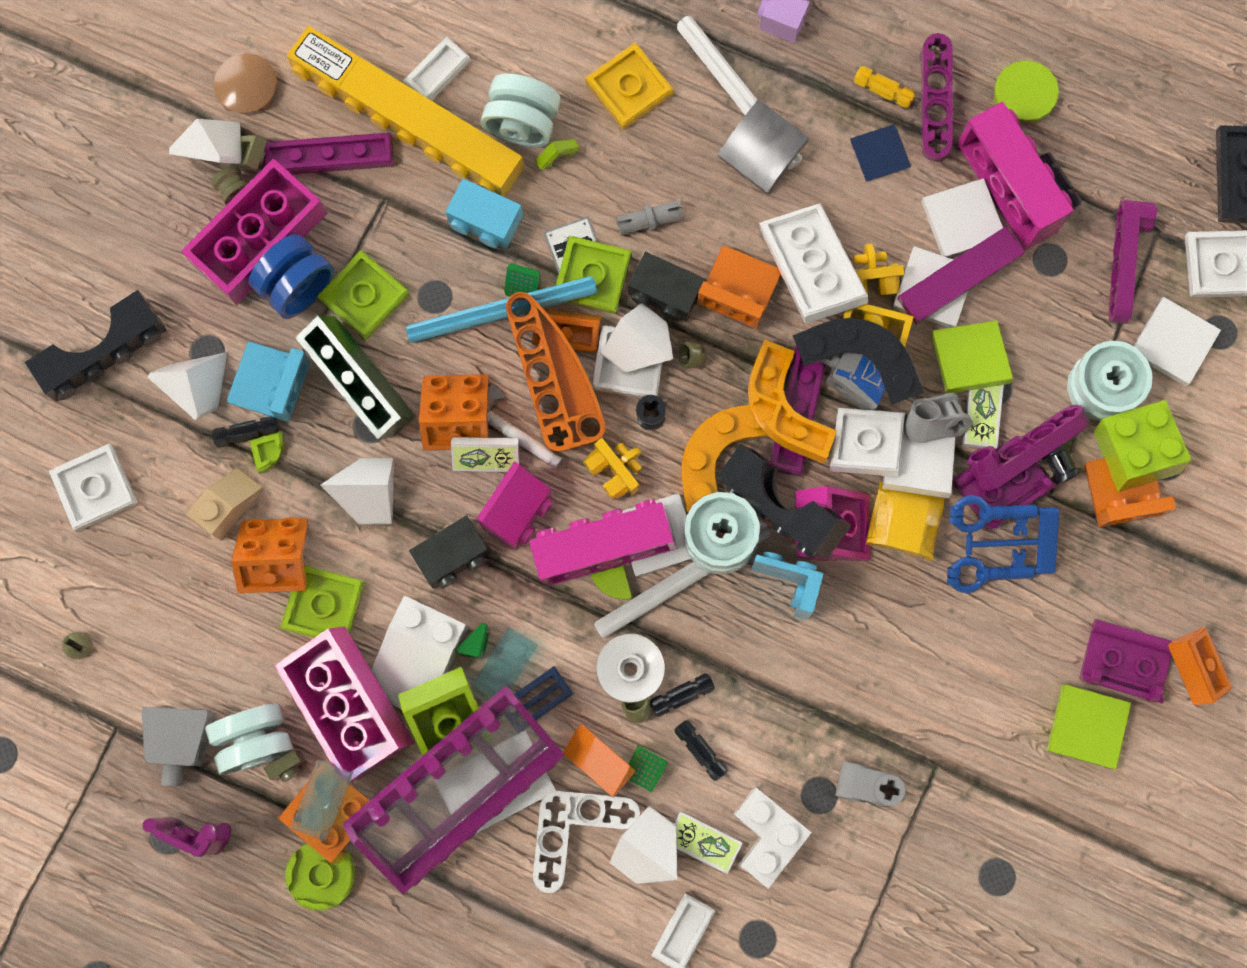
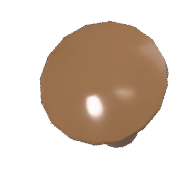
[213,53,277,114]

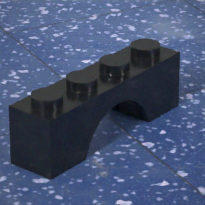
[25,290,167,402]
[717,444,852,559]

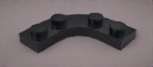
[793,318,924,405]

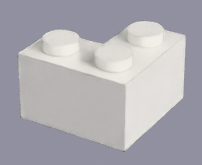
[733,788,812,889]

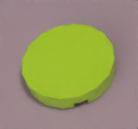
[993,60,1059,124]
[285,844,356,910]

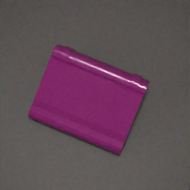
[952,435,1057,531]
[1079,619,1172,704]
[142,817,232,857]

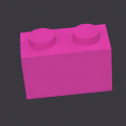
[476,461,553,550]
[795,486,871,561]

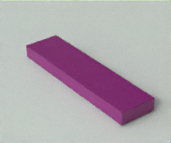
[264,132,394,175]
[897,226,1025,325]
[770,346,826,477]

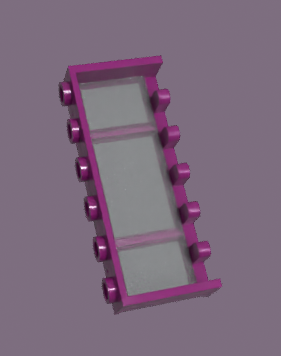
[343,685,565,894]

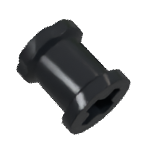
[636,395,666,431]
[1042,443,1083,486]

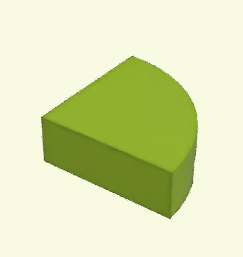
[535,139,580,169]
[249,432,285,474]
[591,566,632,600]

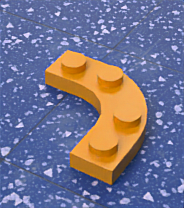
[748,339,837,464]
[681,405,769,514]

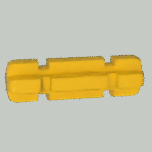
[854,66,915,108]

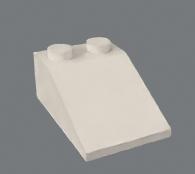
[371,596,470,709]

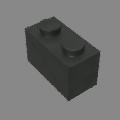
[628,251,705,322]
[409,515,490,589]

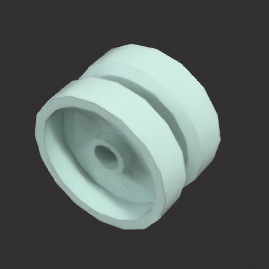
[480,73,561,148]
[1067,340,1152,422]
[684,492,760,574]
[205,703,294,775]

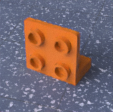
[697,246,781,329]
[419,374,489,450]
[1084,458,1176,528]
[231,517,309,594]
[278,764,370,864]

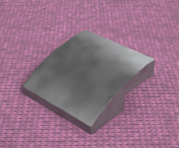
[718,99,809,195]

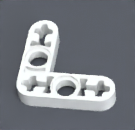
[533,791,640,893]

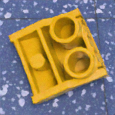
[865,482,945,562]

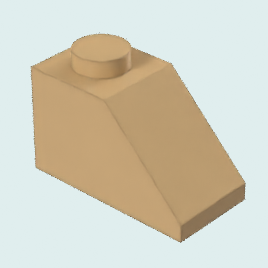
[186,468,263,540]

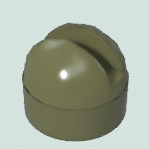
[678,342,706,368]
[62,632,92,660]
[622,698,651,724]

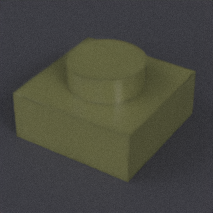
[230,135,267,171]
[263,750,307,782]

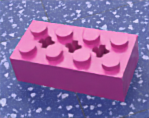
[957,101,1074,251]
[181,158,327,305]
[529,499,677,586]
[275,627,414,783]

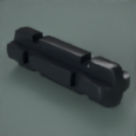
[1039,152,1082,210]
[212,416,278,448]
[649,673,715,717]
[674,720,728,781]

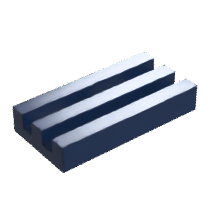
[504,666,574,733]

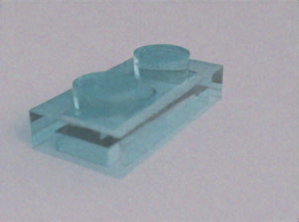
[472,627,538,697]
[291,760,353,841]

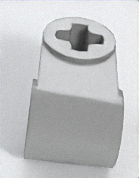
[904,393,973,443]
[835,762,905,806]

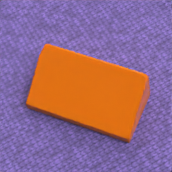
[532,308,602,353]
[1168,627,1232,705]
[563,724,636,798]

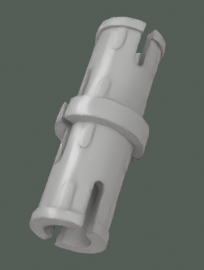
[616,200,684,236]

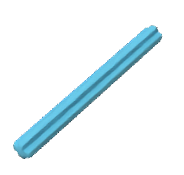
[406,276,597,343]

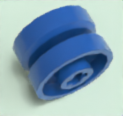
[249,234,335,319]

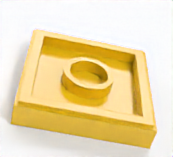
[585,42,674,130]

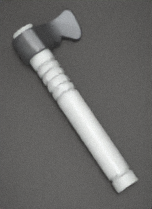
[487,384,563,469]

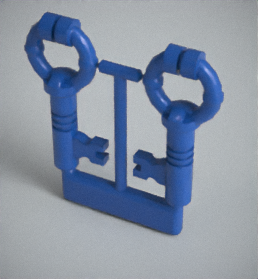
[947,495,1060,594]

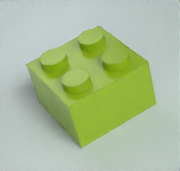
[1093,400,1192,492]
[398,667,493,760]

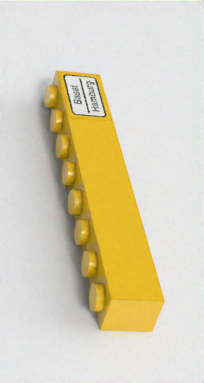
[286,25,524,197]

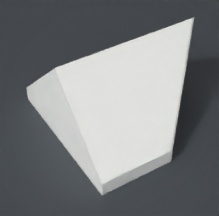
[169,119,241,164]
[600,303,673,374]
[148,352,228,420]
[321,458,394,525]
[609,806,677,884]

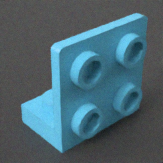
[227,342,311,423]
[751,552,824,620]

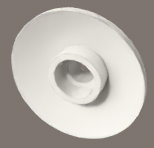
[596,634,665,703]

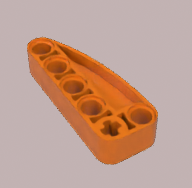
[506,292,606,452]

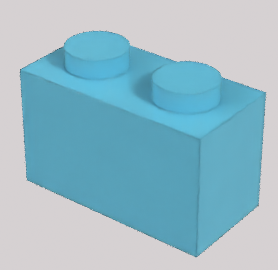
[445,179,523,249]

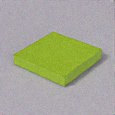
[556,236,632,315]
[317,250,410,341]
[931,320,1013,394]
[280,565,366,638]
[1046,684,1131,770]

